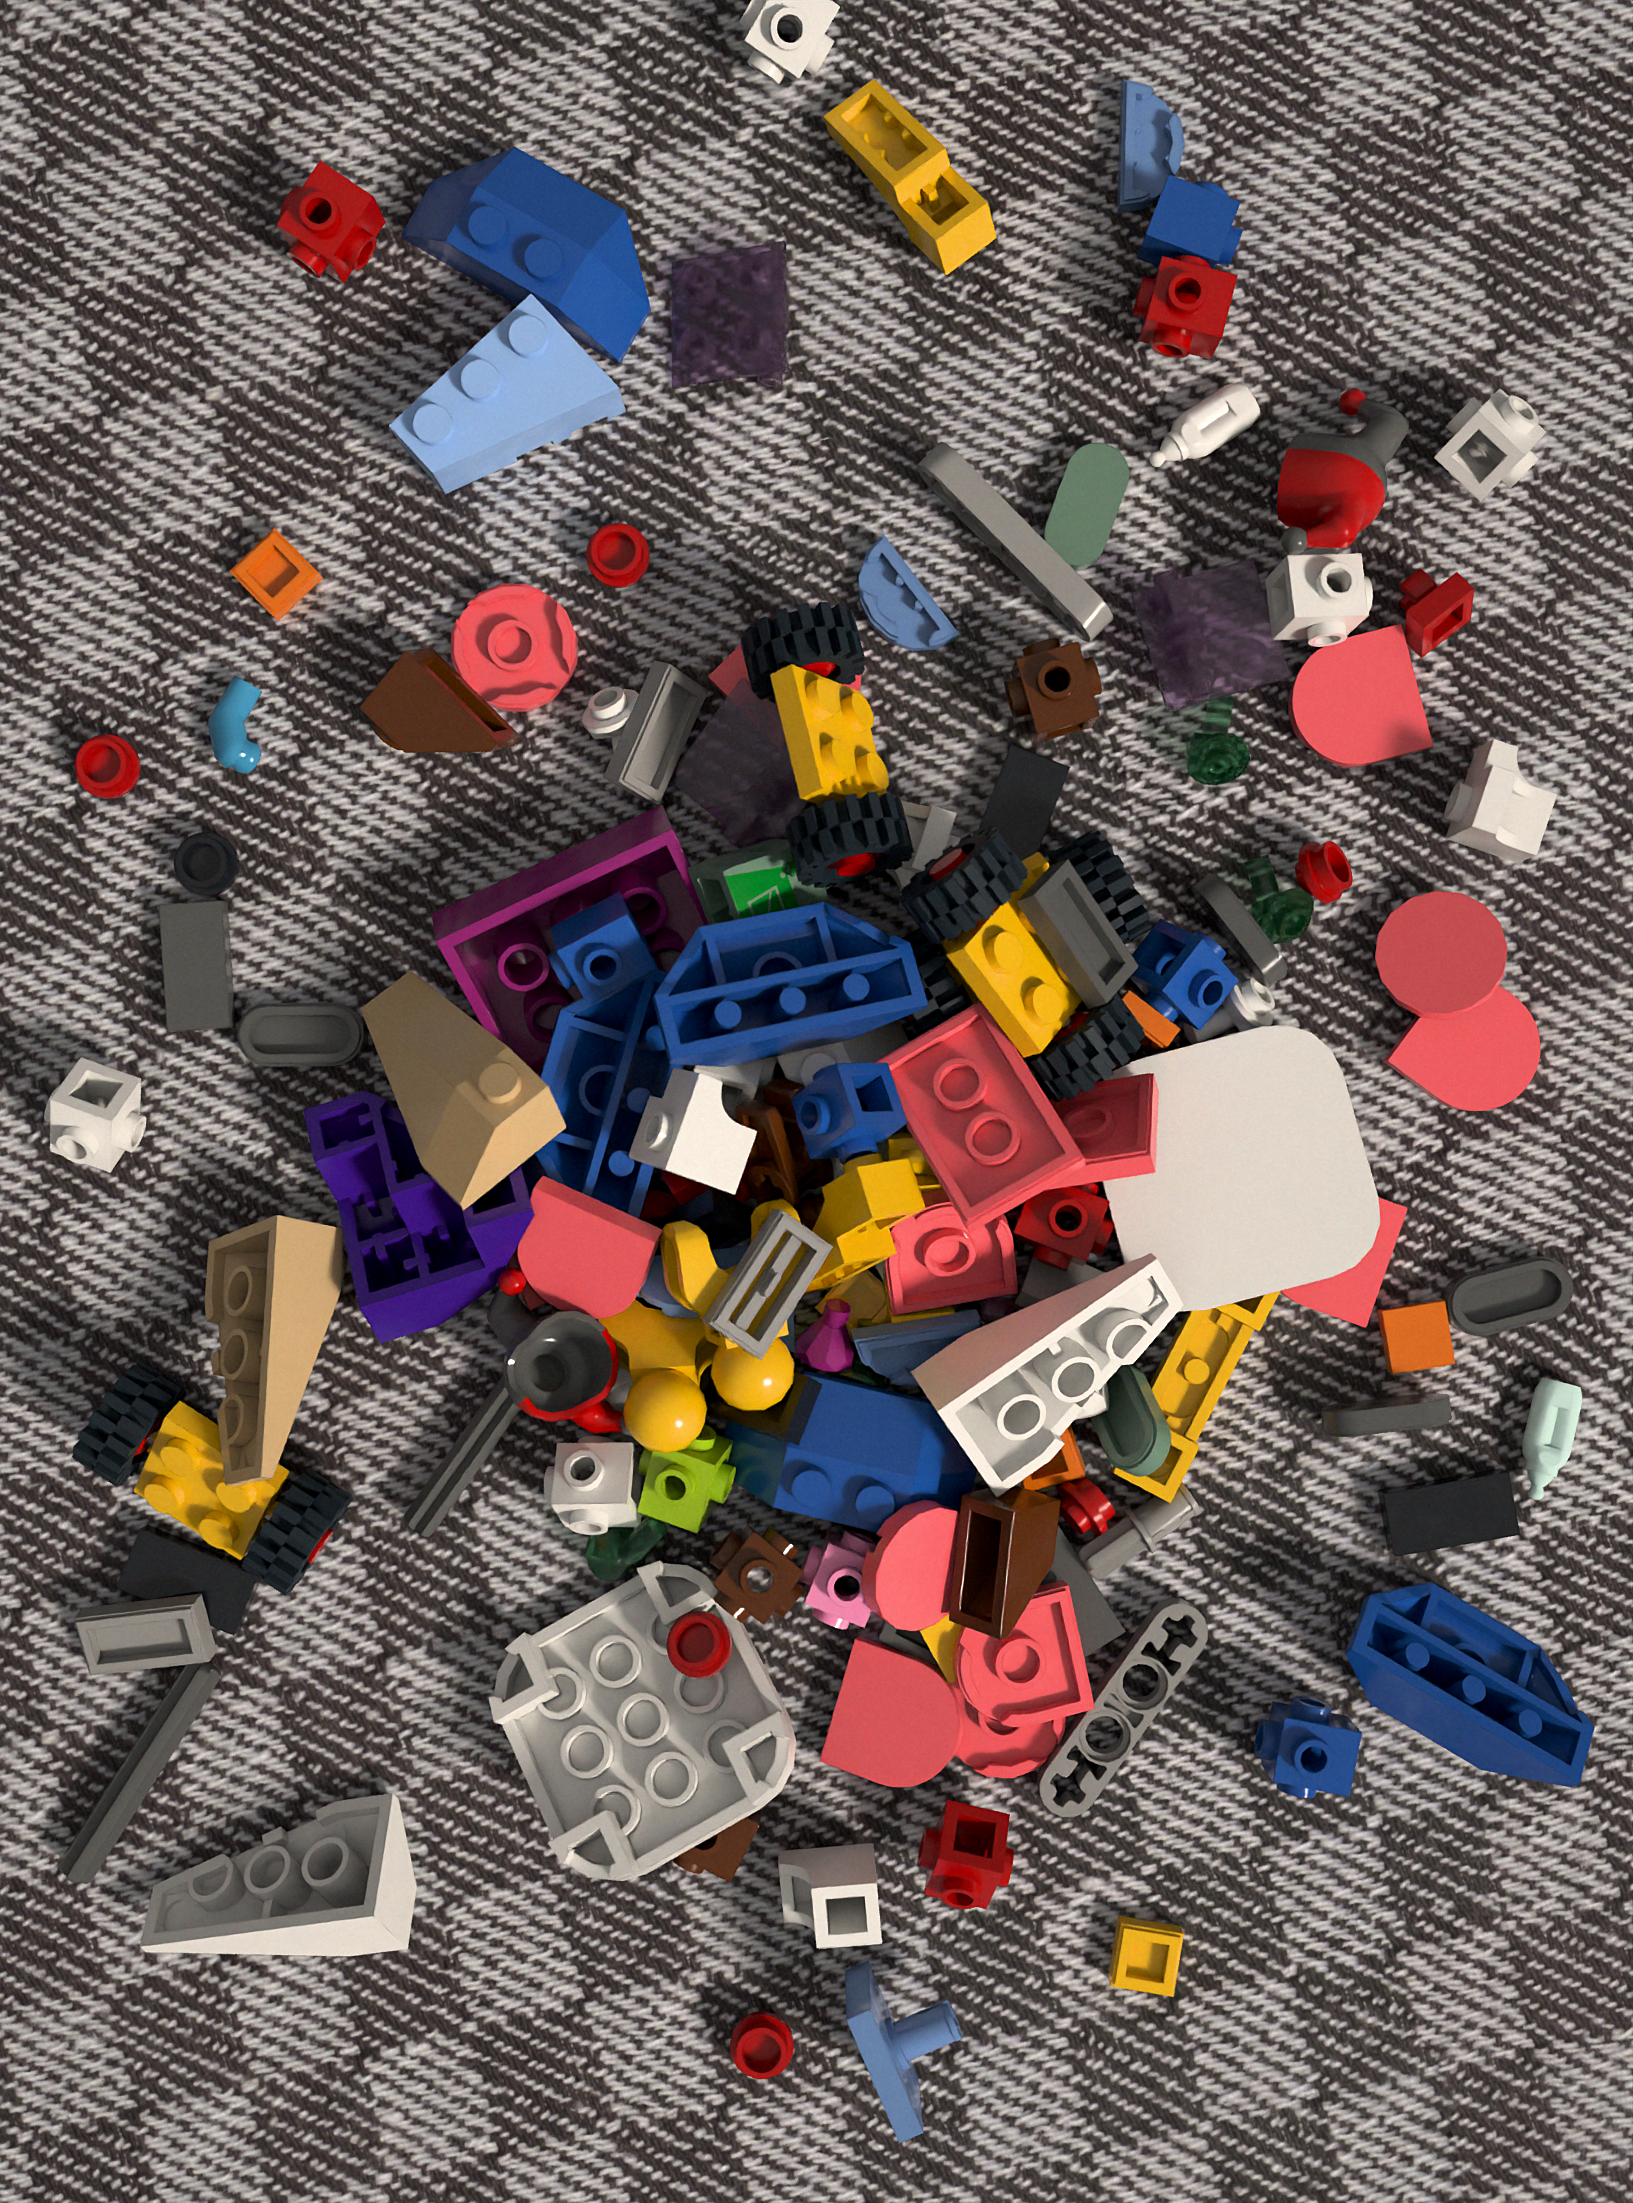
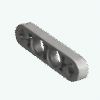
[916,442,1113,642]
[1037,1597,1208,1817]

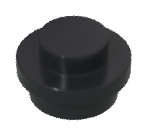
[174,832,240,896]

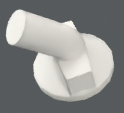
[582,686,639,752]
[1184,973,1275,1045]

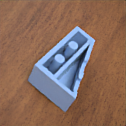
[389,294,626,494]

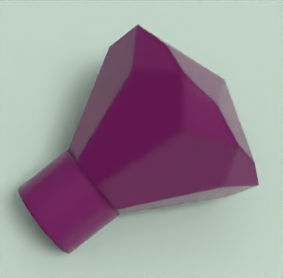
[794,1298,854,1372]

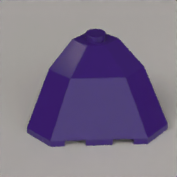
[303,1090,535,1343]

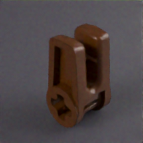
[735,1078,833,1208]

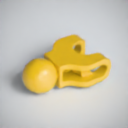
[660,1199,807,1411]
[598,1299,718,1454]

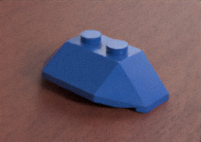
[401,147,651,365]
[652,902,928,1067]
[534,969,684,1219]
[723,1370,977,1532]
[1345,1582,1595,1788]

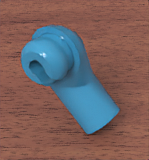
[208,675,262,773]

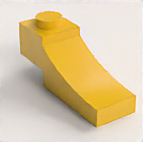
[823,79,997,275]
[803,1153,926,1295]

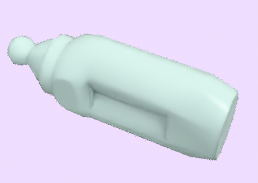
[1522,1378,1582,1500]

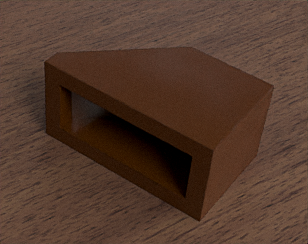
[359,648,521,753]
[949,1485,1061,1640]

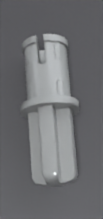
[1078,1482,1202,1580]

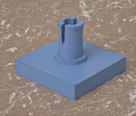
[845,1961,962,2143]

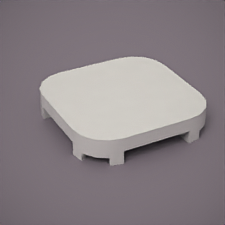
[1101,1025,1380,1311]
[488,1561,796,1881]

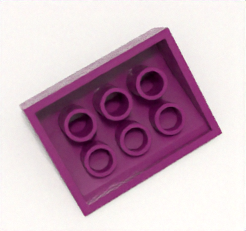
[432,805,709,1076]

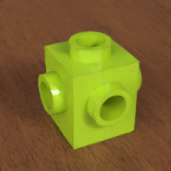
[637,1424,736,1533]

